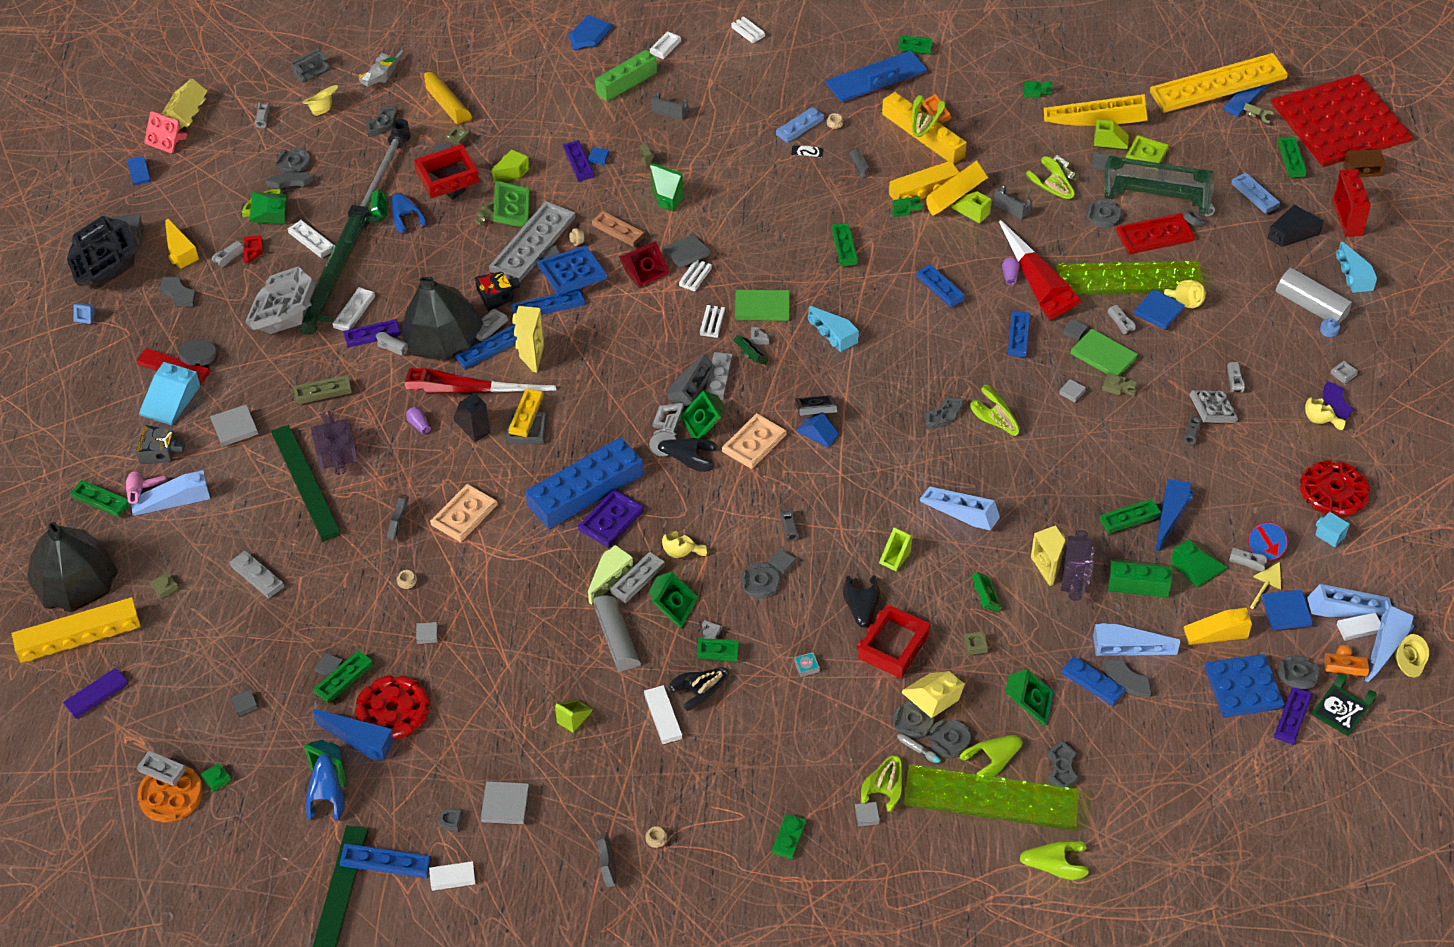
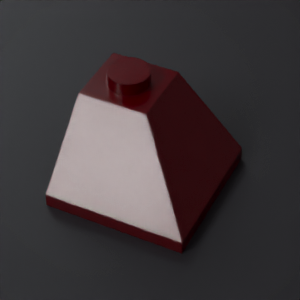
[619,241,670,288]

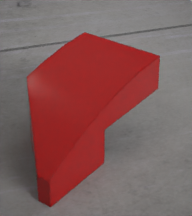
[243,235,263,264]

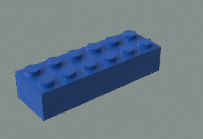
[525,437,644,529]

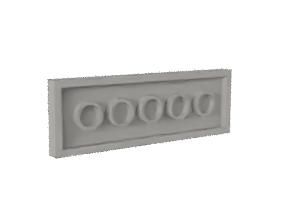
[489,201,575,283]

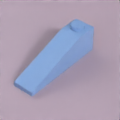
[131,470,210,516]
[920,486,1000,530]
[1307,584,1392,617]
[1364,606,1414,682]
[1093,623,1180,656]

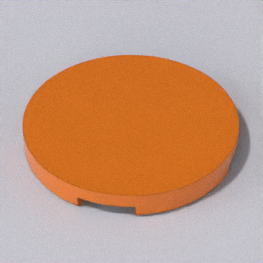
[137,765,203,822]

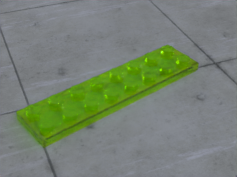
[1056,261,1204,294]
[903,765,1079,831]

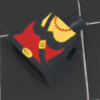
[474,272,520,312]

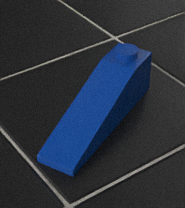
[1155,479,1193,551]
[313,709,394,761]

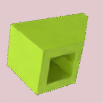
[1094,119,1129,149]
[492,149,529,183]
[952,191,992,224]

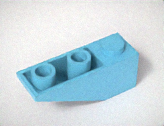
[1336,242,1377,293]
[808,306,859,352]

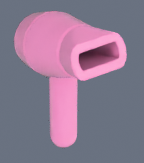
[126,472,167,504]

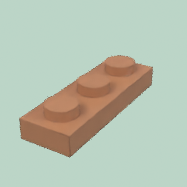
[592,211,644,247]

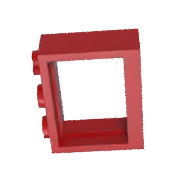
[414,144,479,199]
[1332,169,1371,237]
[857,604,931,679]

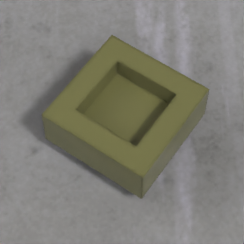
[446,126,470,145]
[640,144,654,168]
[150,572,178,599]
[963,631,988,655]

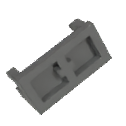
[291,48,331,83]
[651,92,689,120]
[993,185,1032,220]

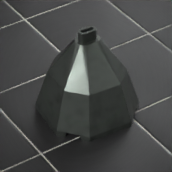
[403,276,483,360]
[27,522,118,612]

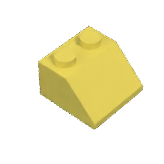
[1031,525,1066,586]
[902,671,965,718]

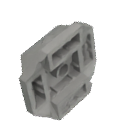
[245,266,316,334]

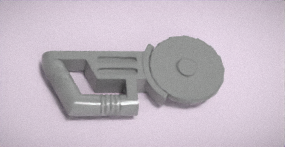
[649,403,684,457]

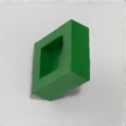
[201,763,231,792]

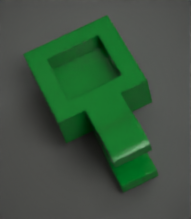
[1024,81,1052,97]
[892,196,923,217]

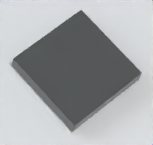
[662,235,710,268]
[506,411,547,445]

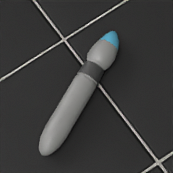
[897,734,940,763]

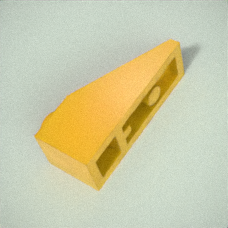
[165,219,199,269]
[1183,608,1252,645]

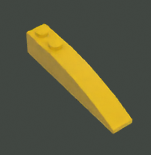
[1044,94,1148,126]

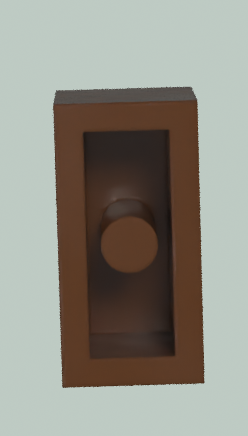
[1344,149,1386,177]

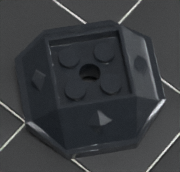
[67,216,139,286]

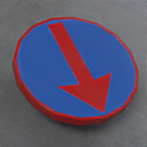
[1248,522,1288,561]

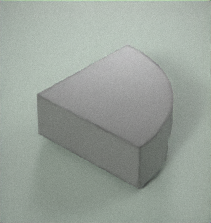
[751,327,769,344]
[702,620,722,639]

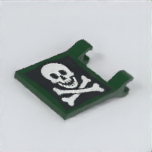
[1311,673,1377,737]

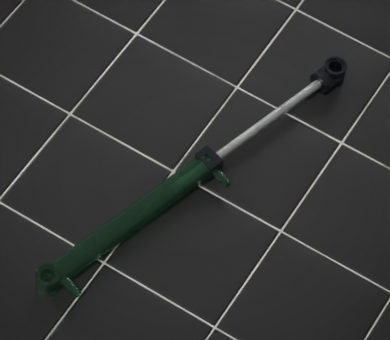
[299,119,410,335]

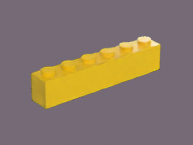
[882,92,967,165]
[11,597,141,663]

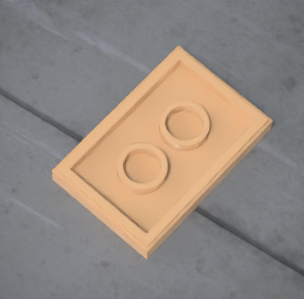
[722,413,787,469]
[430,484,498,542]

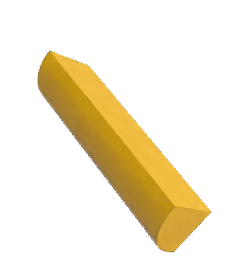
[424,72,472,125]
[926,161,988,216]

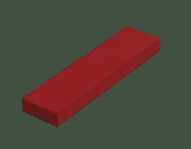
[136,348,210,385]

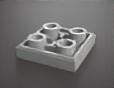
[1190,390,1238,423]
[210,405,258,446]
[481,781,529,824]

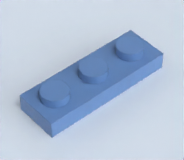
[776,107,824,143]
[1231,172,1280,214]

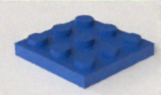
[537,246,607,295]
[1204,654,1284,718]

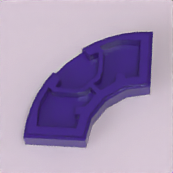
[1322,381,1353,421]

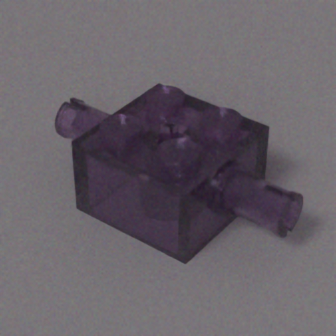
[311,411,358,475]
[1061,530,1095,601]

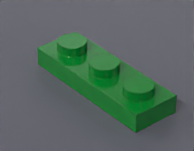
[1277,137,1306,178]
[831,223,857,267]
[70,480,130,518]
[1099,499,1161,534]
[313,650,373,705]

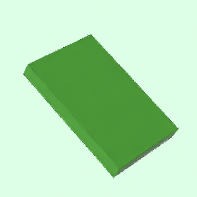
[493,181,530,228]
[735,290,789,321]
[1070,329,1138,376]

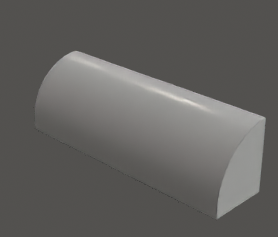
[1276,267,1352,323]
[594,596,641,672]

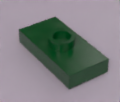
[733,335,768,365]

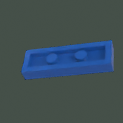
[916,264,965,308]
[1007,311,1030,357]
[1061,656,1125,706]

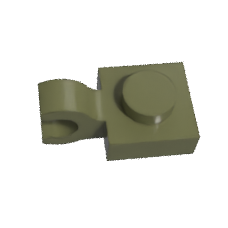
[1243,103,1274,124]
[1047,155,1079,181]
[474,200,494,225]
[1102,373,1137,396]

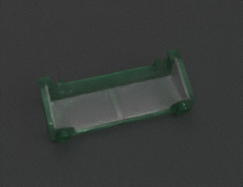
[1104,156,1215,214]

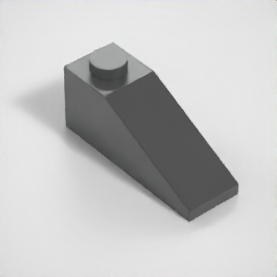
[666,353,715,406]

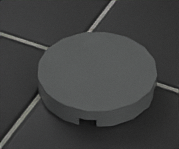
[276,148,311,173]
[1086,200,1122,228]
[179,340,216,366]
[741,563,780,599]
[1278,655,1320,689]
[893,701,934,739]
[929,719,971,758]

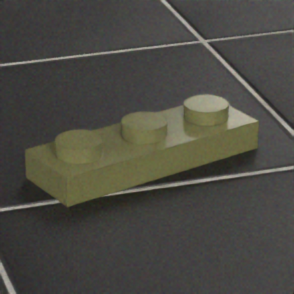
[293,375,352,405]

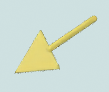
[1250,562,1281,609]

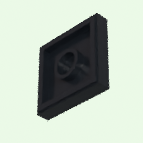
[795,395,837,415]

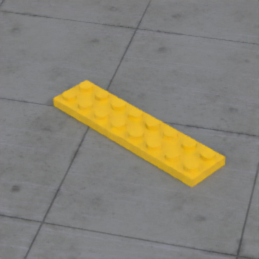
[1150,53,1288,113]

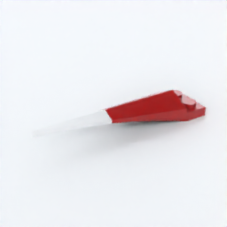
[999,220,1081,321]
[405,368,556,393]

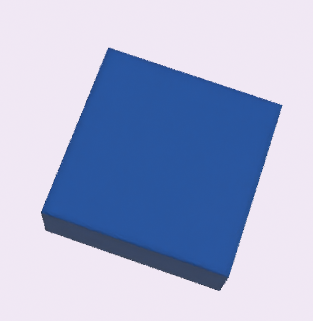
[588,147,609,165]

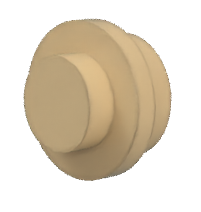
[827,113,843,129]
[570,228,584,246]
[397,570,417,589]
[645,826,667,848]

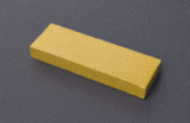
[508,388,544,437]

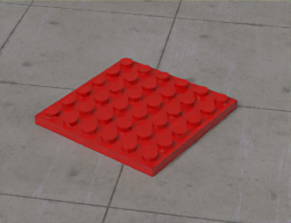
[1271,74,1413,167]

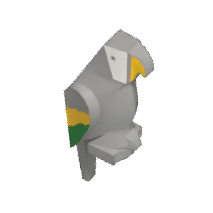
[359,50,403,87]

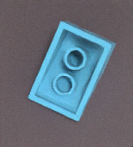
[139,362,201,425]

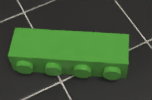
[595,49,657,102]

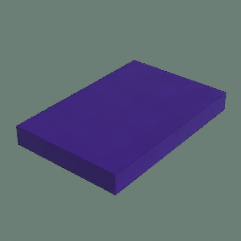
[578,489,644,548]

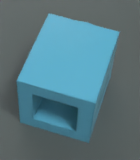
[1315,512,1350,547]

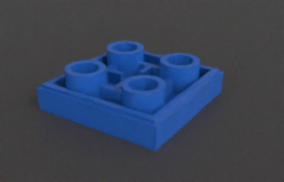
[1134,289,1185,330]
[1261,590,1312,630]

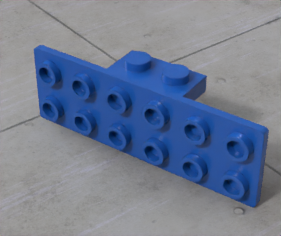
[826,51,927,102]

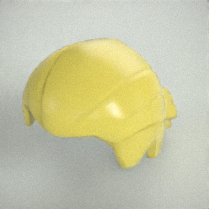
[1164,280,1206,309]
[1305,397,1346,430]
[662,531,707,558]

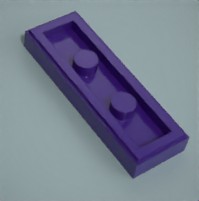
[563,141,594,182]
[343,319,401,348]
[63,668,128,719]
[1273,687,1313,745]

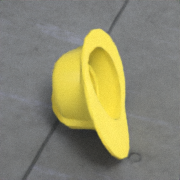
[302,85,338,116]
[1395,634,1429,678]

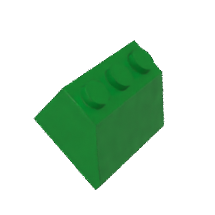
[1108,558,1172,598]

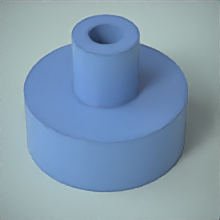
[1320,318,1340,337]

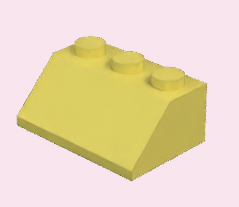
[162,78,207,130]
[513,306,544,373]

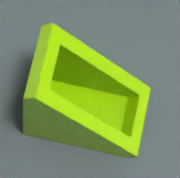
[879,527,912,571]
[555,699,593,733]

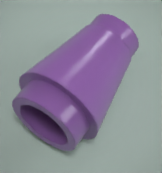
[1002,257,1020,285]
[406,406,431,434]

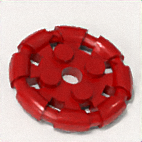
[1300,460,1370,517]
[355,675,430,739]

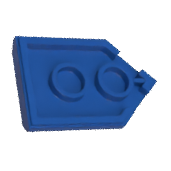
[568,15,613,51]

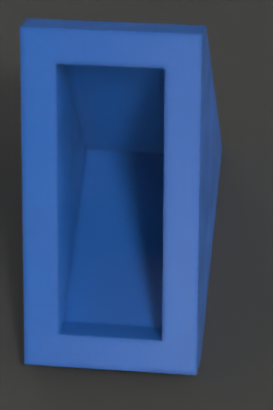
[127,156,151,186]
[797,413,838,448]

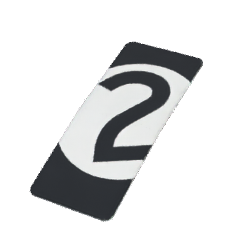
[791,146,823,157]

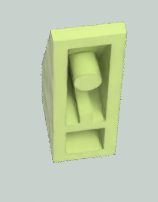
[588,545,633,605]

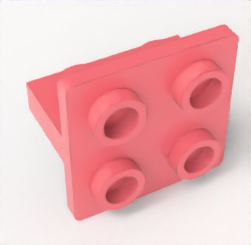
[144,111,187,153]

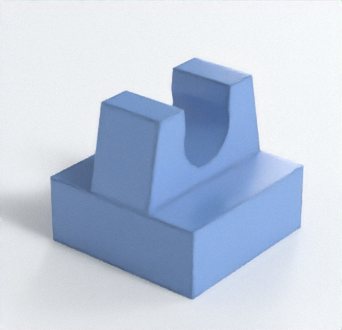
[74,302,96,324]

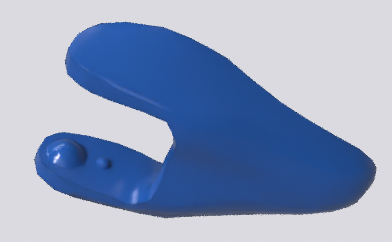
[392,193,427,233]
[305,754,345,821]

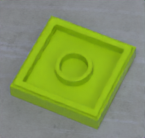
[1125,135,1169,170]

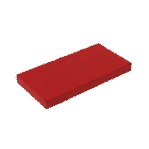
[1116,213,1195,255]

